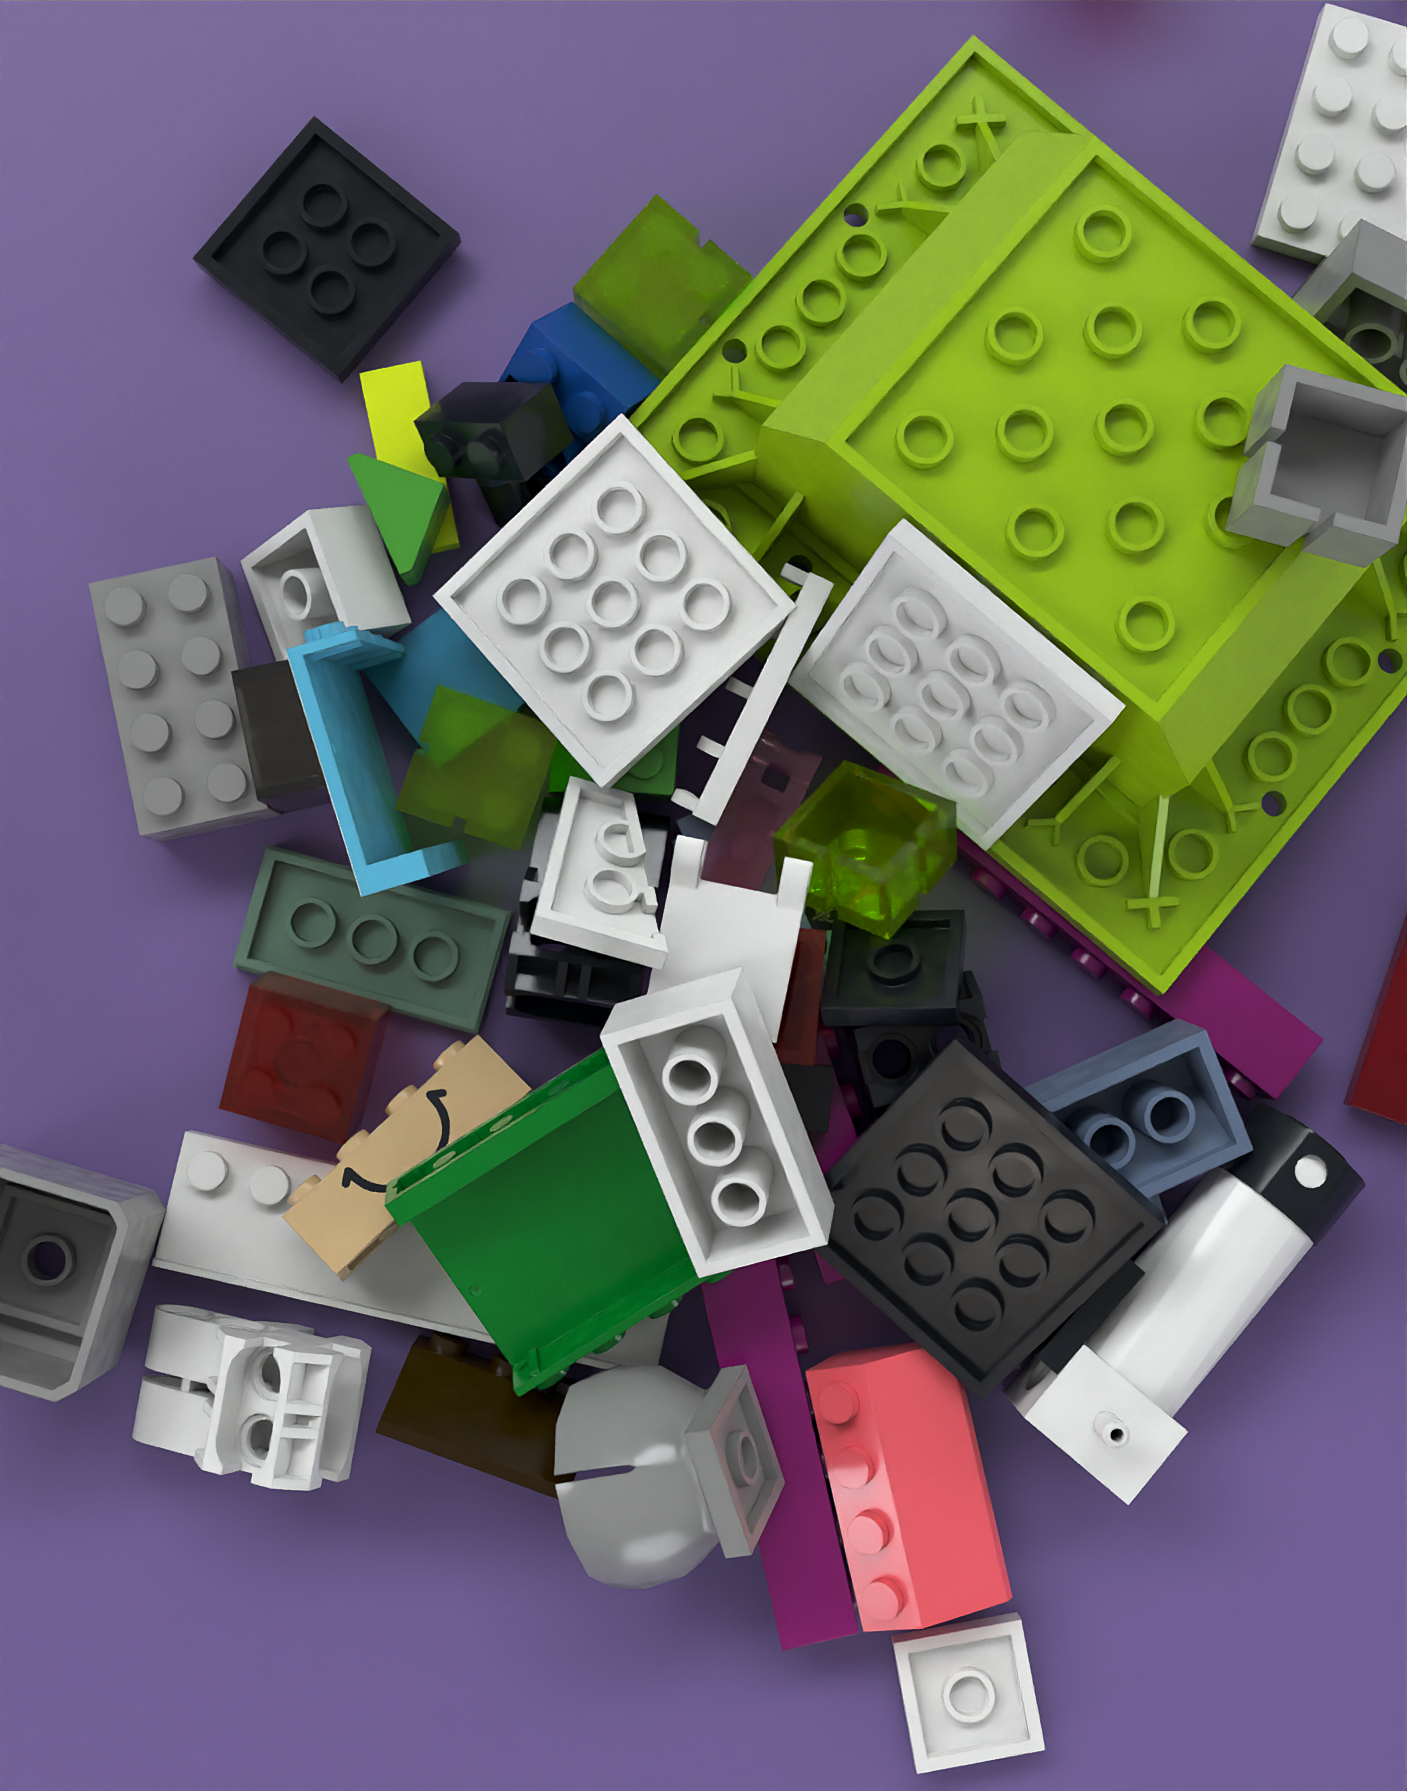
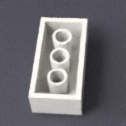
[599,966,835,1278]

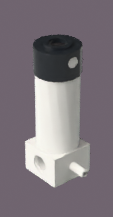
[1004,1102,1366,1505]

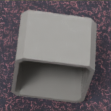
[0,1144,166,1402]

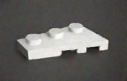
[530,776,669,970]

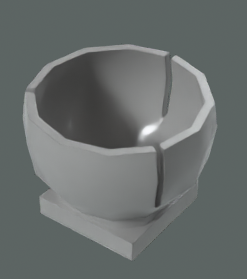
[554,1364,785,1589]

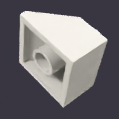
[240,505,412,678]

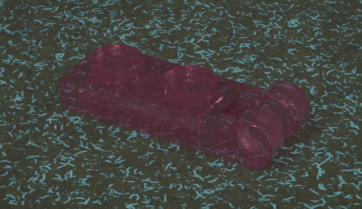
[701,729,823,891]

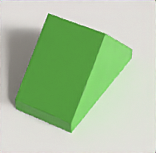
[347,453,452,587]

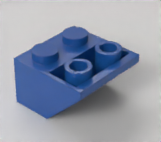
[498,301,662,481]

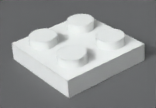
[891,1612,1045,1774]

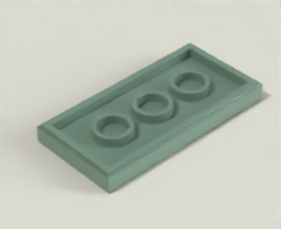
[232,845,513,1034]

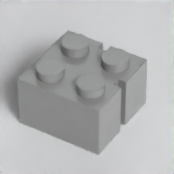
[1225,364,1407,568]

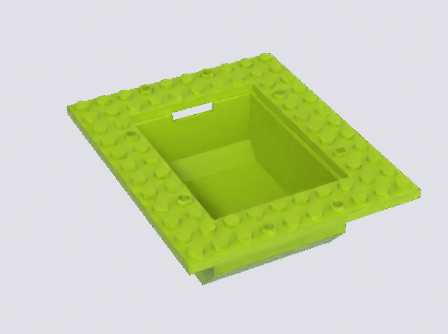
[628,35,1407,996]

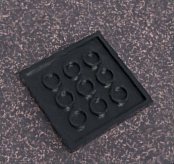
[812,1031,1166,1400]

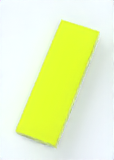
[359,360,461,554]

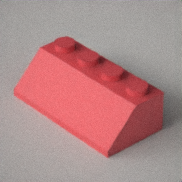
[805,1342,1013,1632]

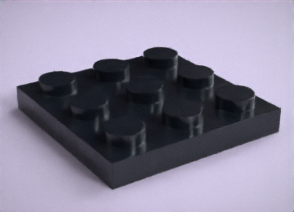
[193,116,462,384]

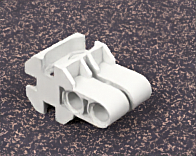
[132,1304,372,1491]

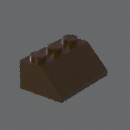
[375,1331,579,1500]

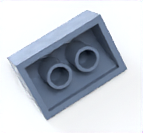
[1024,1018,1254,1198]

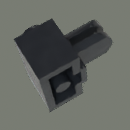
[413,382,574,528]

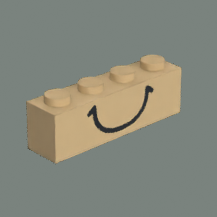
[282,1034,532,1281]

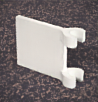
[647,835,814,1043]

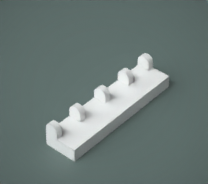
[671,563,834,826]

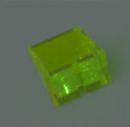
[572,194,753,381]
[395,681,558,851]
[772,760,957,940]

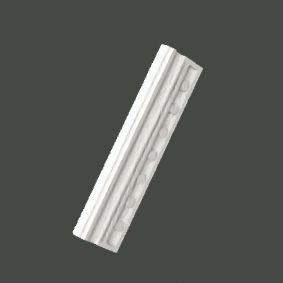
[152,1130,670,1369]

